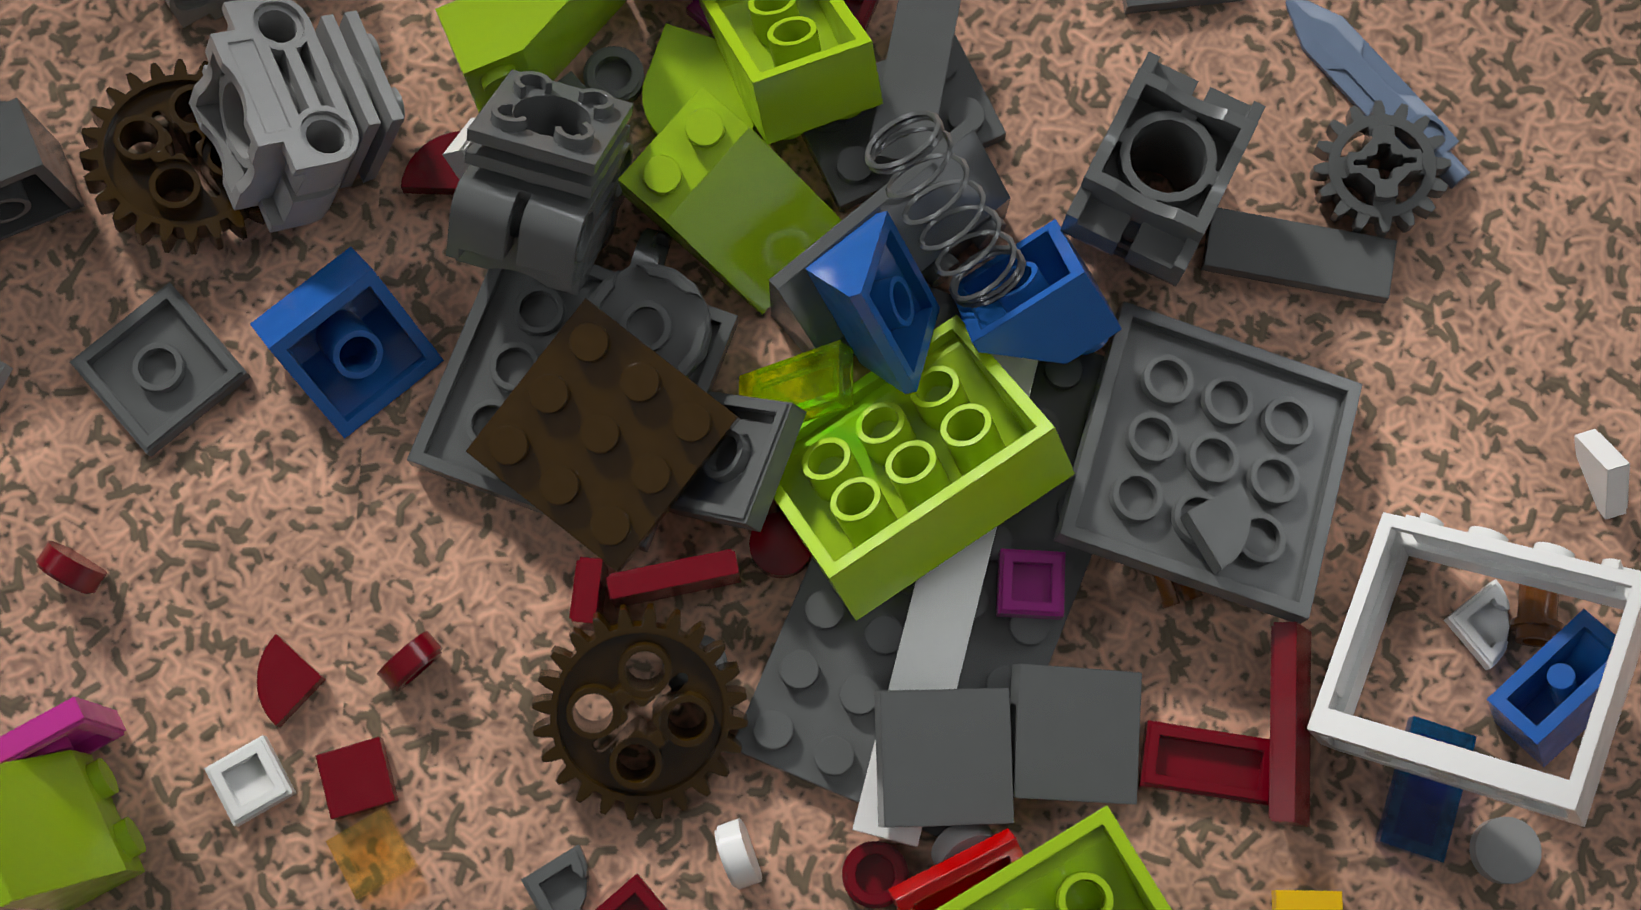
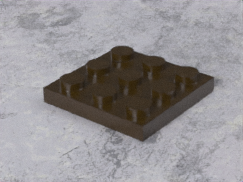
[466,298,740,572]

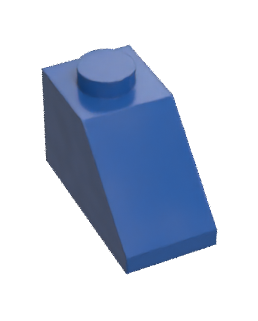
[1487,609,1616,767]

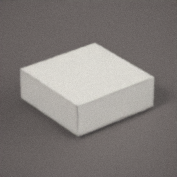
[204,735,296,827]

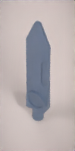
[1285,0,1471,189]

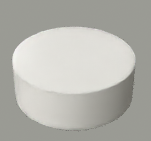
[715,818,762,890]

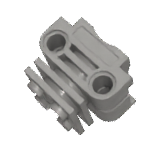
[189,0,405,233]

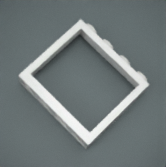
[1307,512,1641,827]

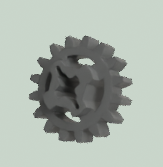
[1310,100,1451,238]

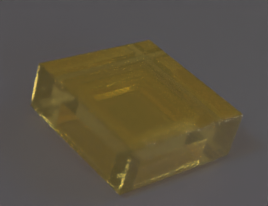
[325,807,418,900]

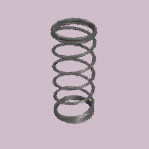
[864,110,1026,308]

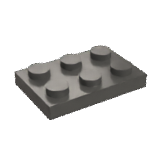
[801,35,1006,212]

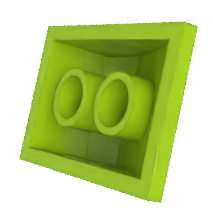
[435,0,626,113]
[699,0,883,144]
[618,86,842,315]
[0,750,146,910]

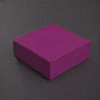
[996,548,1066,620]

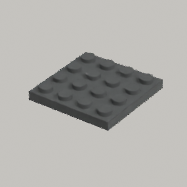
[407,264,738,552]
[1053,301,1363,624]

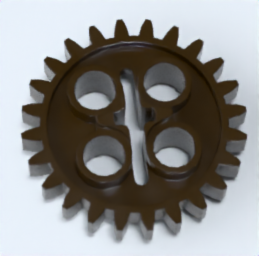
[79,59,265,255]
[532,603,748,820]

